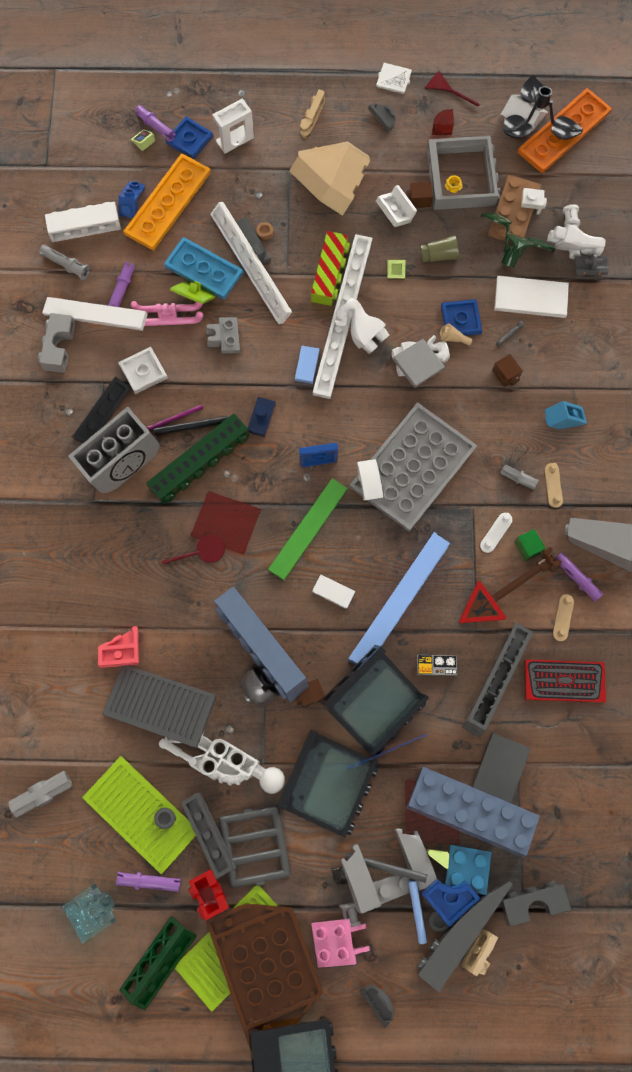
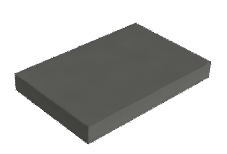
[472,733,531,803]

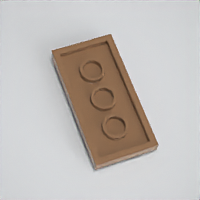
[488,175,542,243]

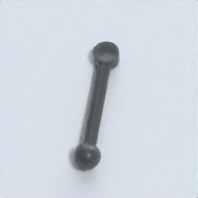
[496,321,524,347]

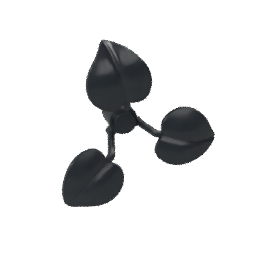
[503,75,583,140]

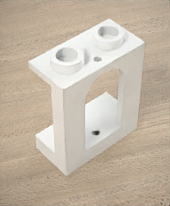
[212,98,254,153]

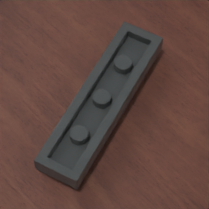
[181,792,236,879]

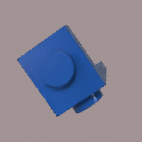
[118,181,145,219]

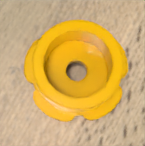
[445,175,462,193]

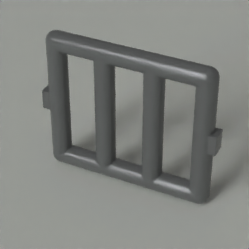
[219,806,291,888]

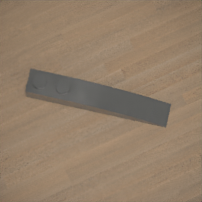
[462,623,533,738]
[416,880,513,992]

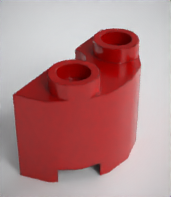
[188,869,230,920]

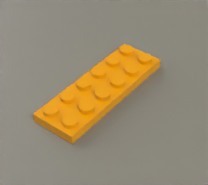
[123,153,211,251]

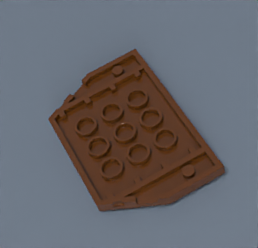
[205,903,323,1048]

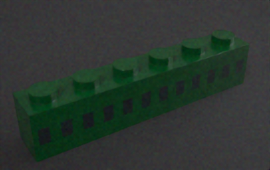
[146,413,249,505]

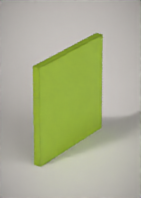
[170,281,216,304]

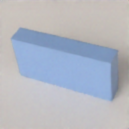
[295,346,319,384]

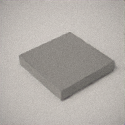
[393,339,445,388]

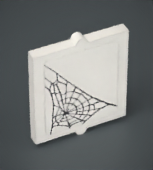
[376,63,412,94]

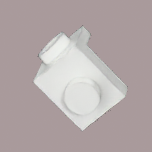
[521,188,547,215]

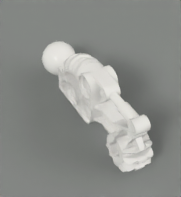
[159,732,285,794]

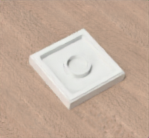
[118,347,168,395]

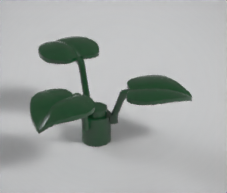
[480,213,555,267]

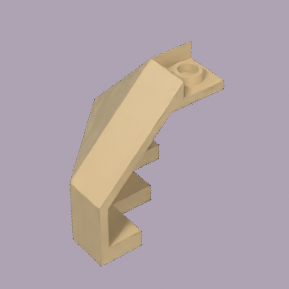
[289,141,370,216]

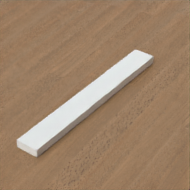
[210,202,292,324]

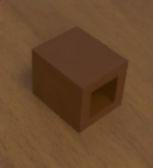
[406,182,433,208]
[492,354,523,387]
[296,679,325,709]

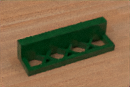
[119,916,197,1011]

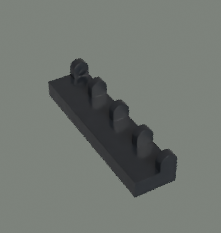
[71,377,130,444]

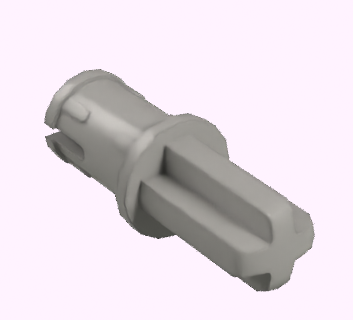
[501,465,539,490]

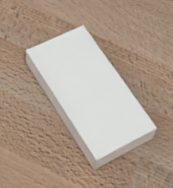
[312,575,355,610]

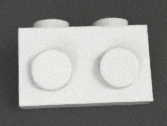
[376,185,417,227]

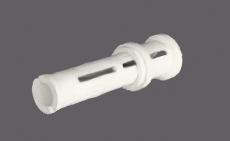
[563,204,581,259]

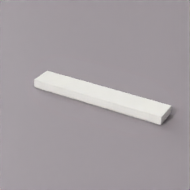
[42,297,148,331]

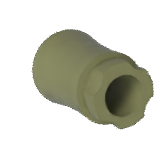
[420,235,459,263]

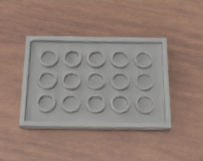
[349,402,477,532]

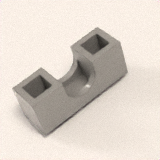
[38,313,76,373]

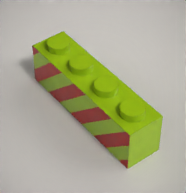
[311,231,350,306]

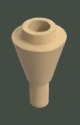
[440,323,472,345]

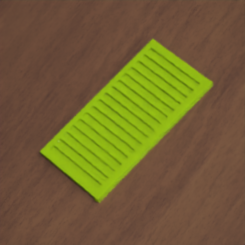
[82,756,196,875]
[175,885,278,1012]

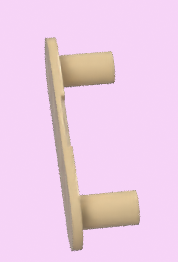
[545,463,563,508]
[553,594,574,641]

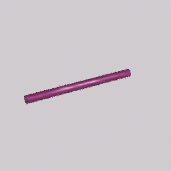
[146,404,203,431]

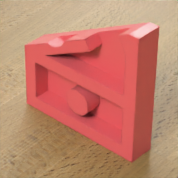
[98,626,139,668]

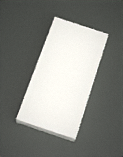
[494,276,569,318]

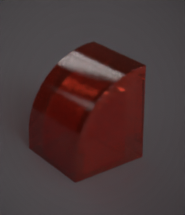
[432,109,454,135]

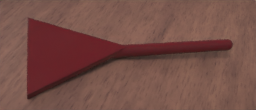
[425,71,480,107]

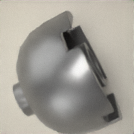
[241,665,280,705]

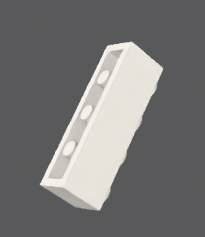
[45,201,121,242]

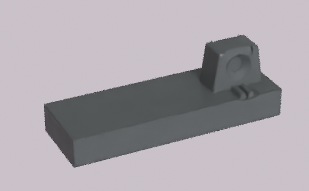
[236,217,271,265]

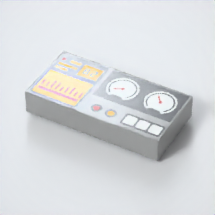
[417,655,457,676]

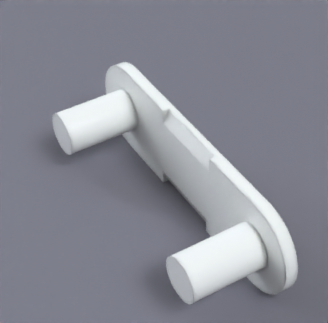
[480,513,512,553]

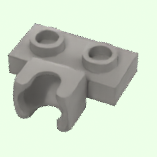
[205,317,240,354]

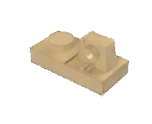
[460,928,498,976]

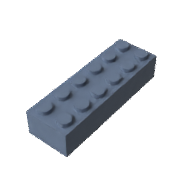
[214,586,309,702]
[406,767,540,857]

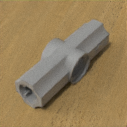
[8,771,73,818]

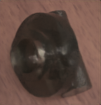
[331,866,348,885]

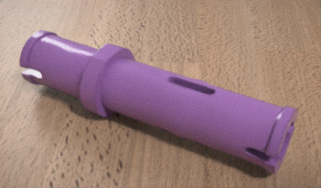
[135,105,176,142]
[108,262,135,307]
[555,552,603,602]
[116,872,181,893]

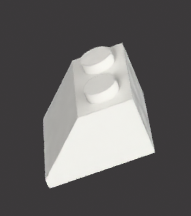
[501,95,548,132]

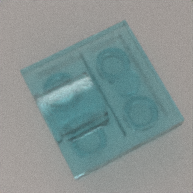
[62,883,116,944]

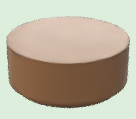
[256,222,274,241]

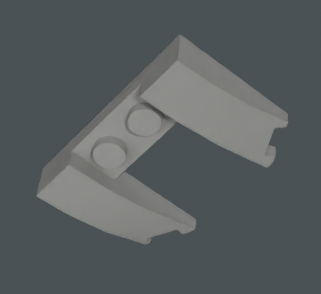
[340,828,437,914]

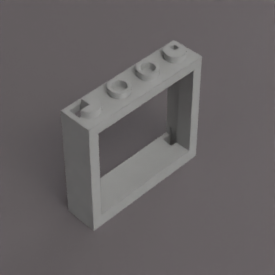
[427,136,500,210]

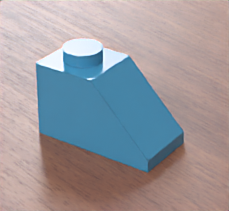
[545,401,587,429]

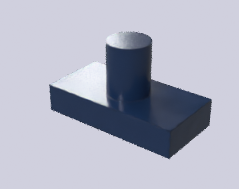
[248,397,276,437]

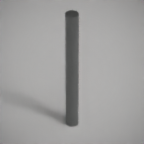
[345,853,428,883]

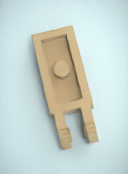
[300,90,325,138]

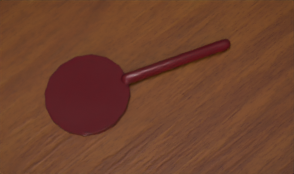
[162,534,225,564]

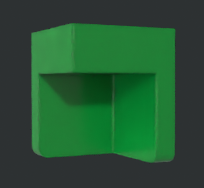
[514,529,546,562]

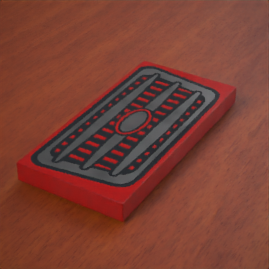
[524,660,606,703]

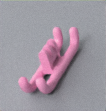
[131,301,203,326]

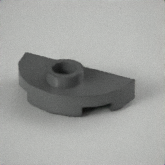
[368,103,395,133]
[359,985,394,1027]

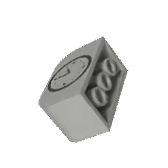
[68,407,160,493]

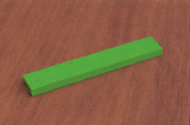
[268,479,348,581]

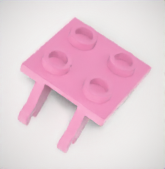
[311,919,370,968]

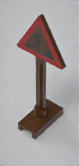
[459,547,562,624]

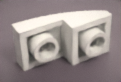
[357,459,383,500]

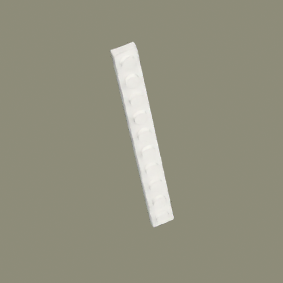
[313,234,372,399]

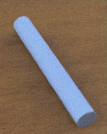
[408,879,427,944]

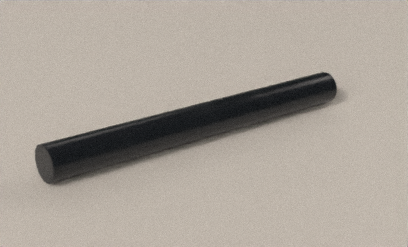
[154,416,228,435]

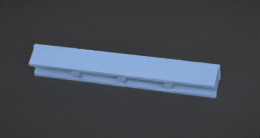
[348,532,450,665]

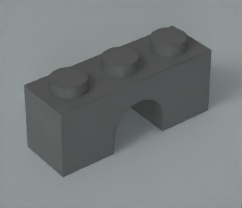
[500,880,571,926]

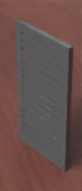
[102,666,217,748]

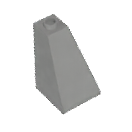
[565,518,632,572]

